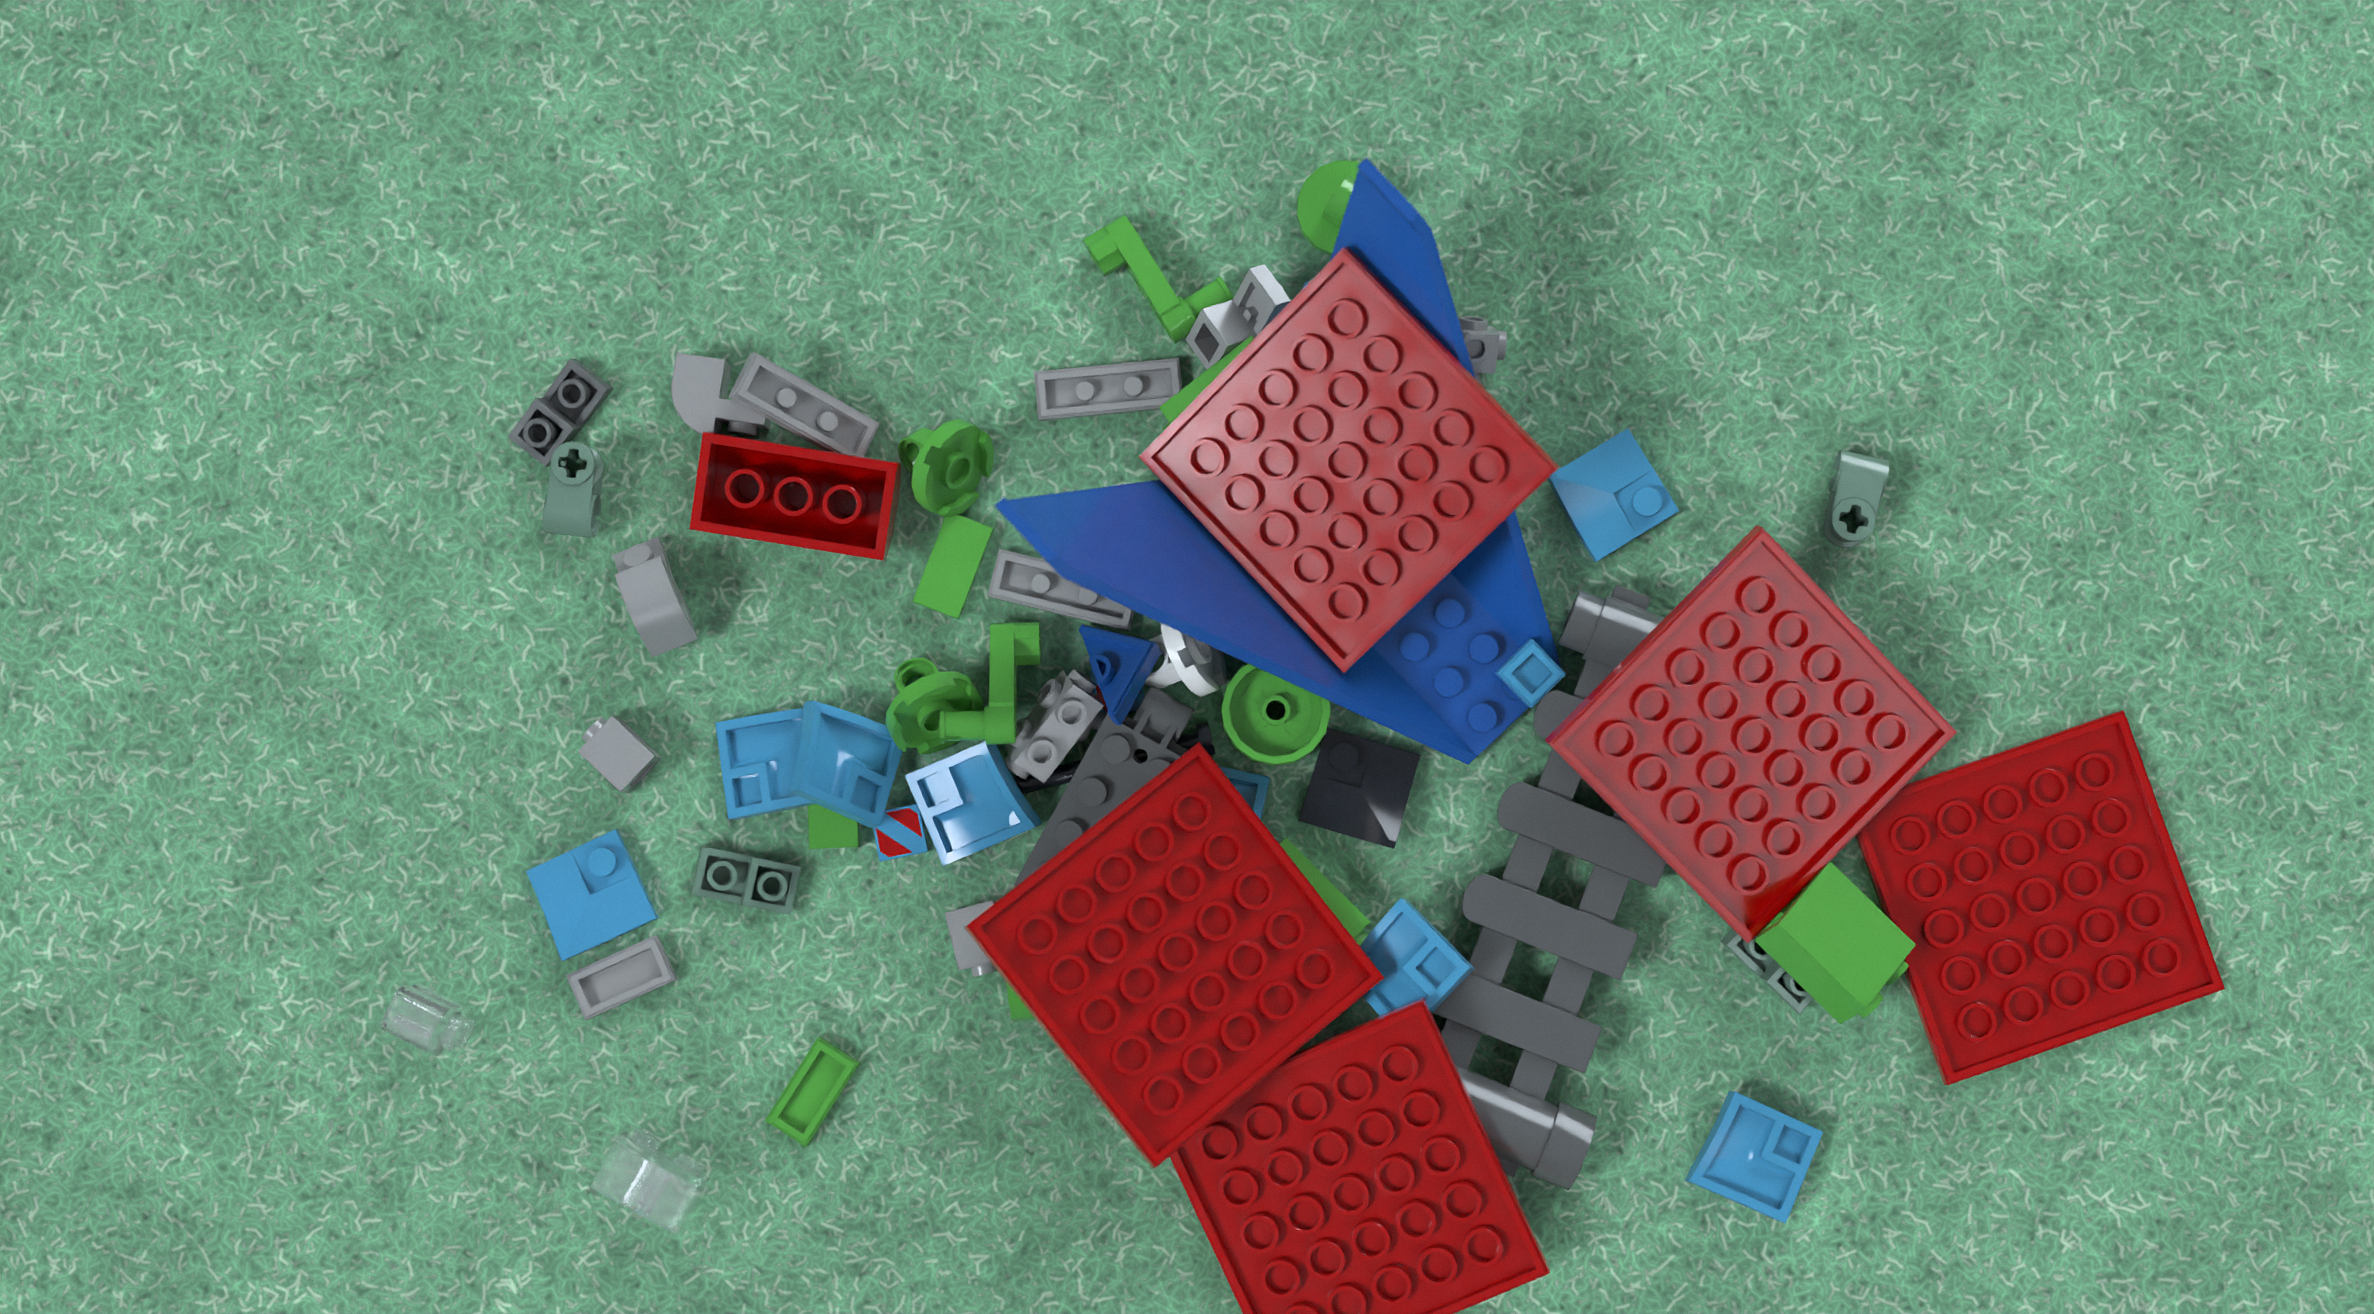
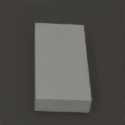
[566,935,678,1020]

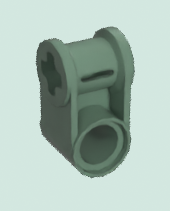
[543,441,604,538]
[1824,450,1889,548]

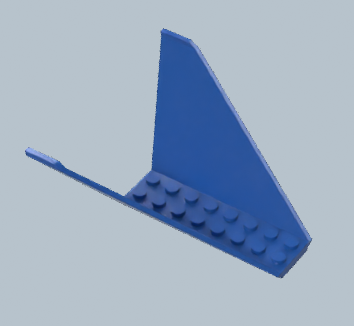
[995,158,1562,765]

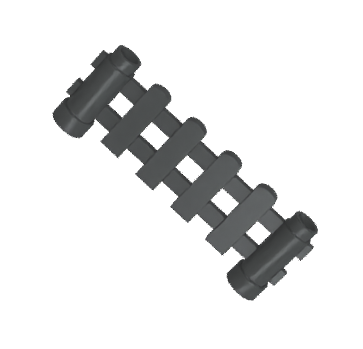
[1433,585,1666,1190]

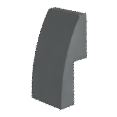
[508,359,614,467]

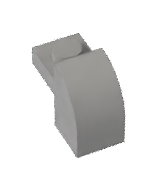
[1186,264,1291,370]
[671,353,772,437]
[613,536,698,658]

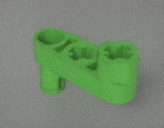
[1082,215,1234,344]
[939,622,1041,745]

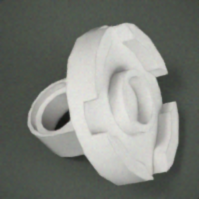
[1145,623,1227,697]

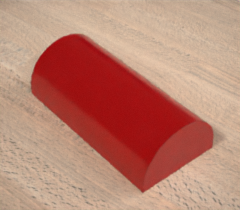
[689,432,901,561]

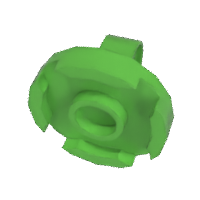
[1297,160,1360,256]
[898,419,994,518]
[886,658,983,754]

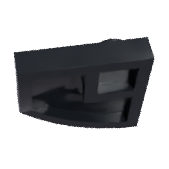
[1298,727,1421,849]

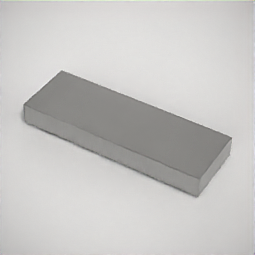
[728,352,880,457]
[1034,358,1182,422]
[987,549,1135,632]

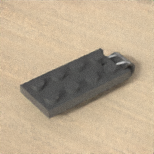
[1014,686,1195,886]

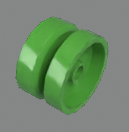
[1221,664,1331,767]

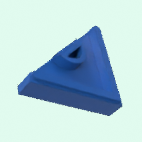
[1079,624,1162,726]

